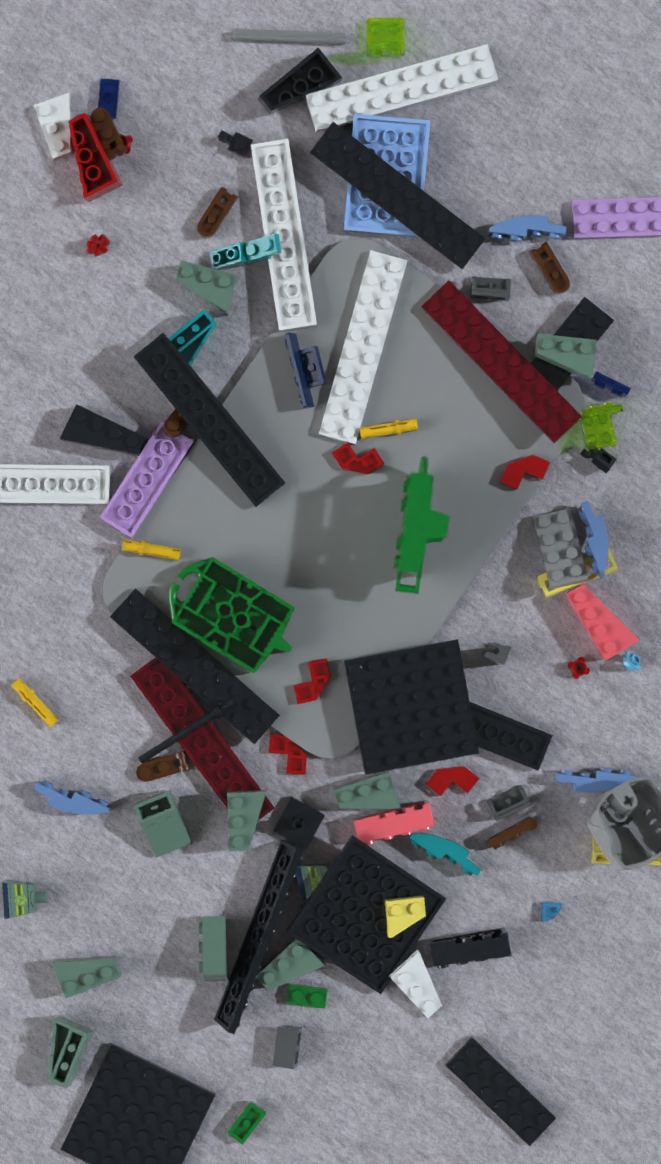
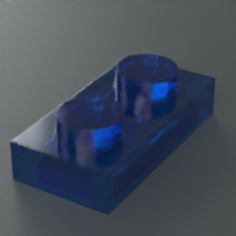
[591,371,631,398]

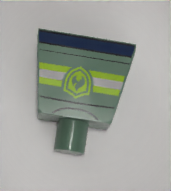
[296,864,327,903]
[2,880,48,919]

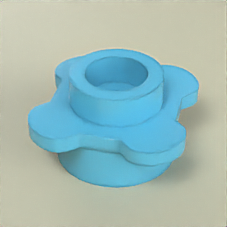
[623,651,641,671]

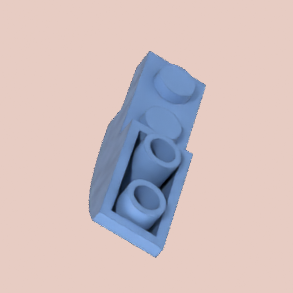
[487,215,567,242]
[579,501,608,580]
[555,767,635,792]
[33,780,112,815]

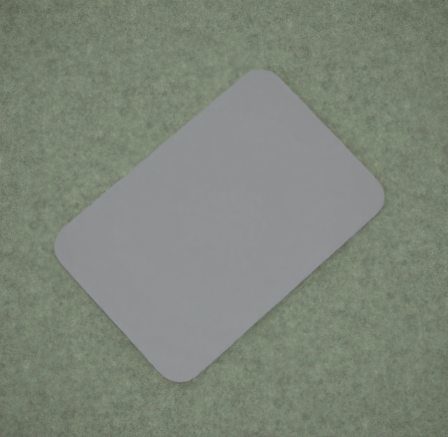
[103,238,584,758]

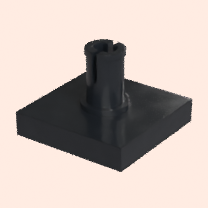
[273,796,325,849]

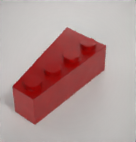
[68,113,123,202]

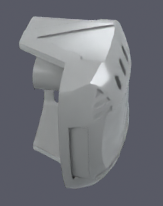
[587,777,661,870]

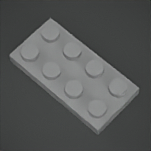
[533,508,588,590]

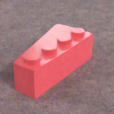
[564,584,640,660]
[353,800,435,845]

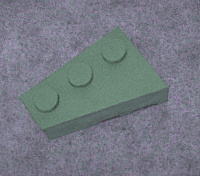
[176,260,238,316]
[534,334,597,382]
[334,771,401,809]
[227,790,267,852]
[199,916,228,981]
[256,938,325,991]
[51,956,122,999]
[48,1015,94,1089]

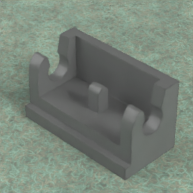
[471,276,511,300]
[482,643,512,665]
[486,785,531,821]
[273,1025,302,1069]

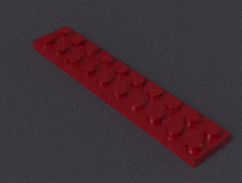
[421,280,582,444]
[130,658,275,820]

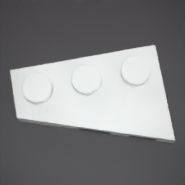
[33,93,72,160]
[389,949,442,1018]

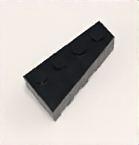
[258,47,342,115]
[60,404,148,457]
[429,928,512,969]

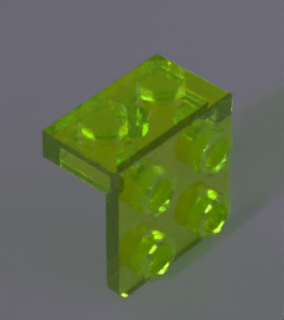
[366,18,405,58]
[579,402,623,450]

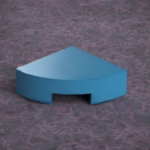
[541,902,562,922]

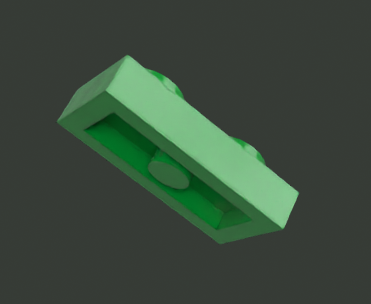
[287,983,328,1009]
[227,1101,267,1145]

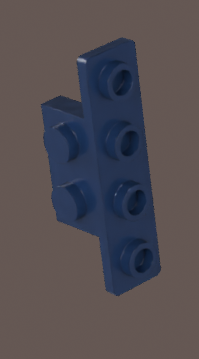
[285,332,327,408]

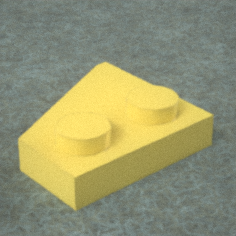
[385,895,426,938]

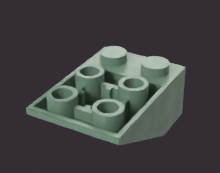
[133,790,192,858]

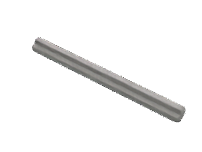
[233,29,346,45]

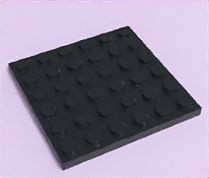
[344,639,479,775]
[286,835,446,994]
[60,1043,216,1164]

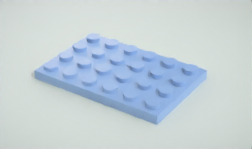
[344,114,430,237]

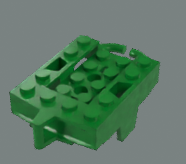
[393,456,450,594]
[169,557,295,673]

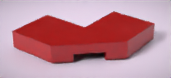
[332,442,385,475]
[499,455,550,490]
[293,658,331,704]
[269,733,307,775]
[425,766,480,796]

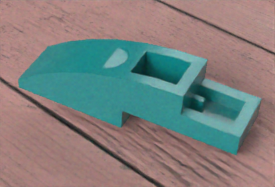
[210,233,281,270]
[409,833,481,876]

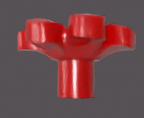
[86,234,110,257]

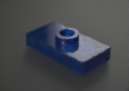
[98,78,120,119]

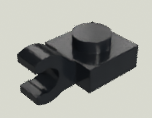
[218,130,253,159]
[580,442,617,473]

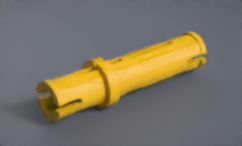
[359,418,418,440]
[122,539,181,561]
[11,678,59,728]

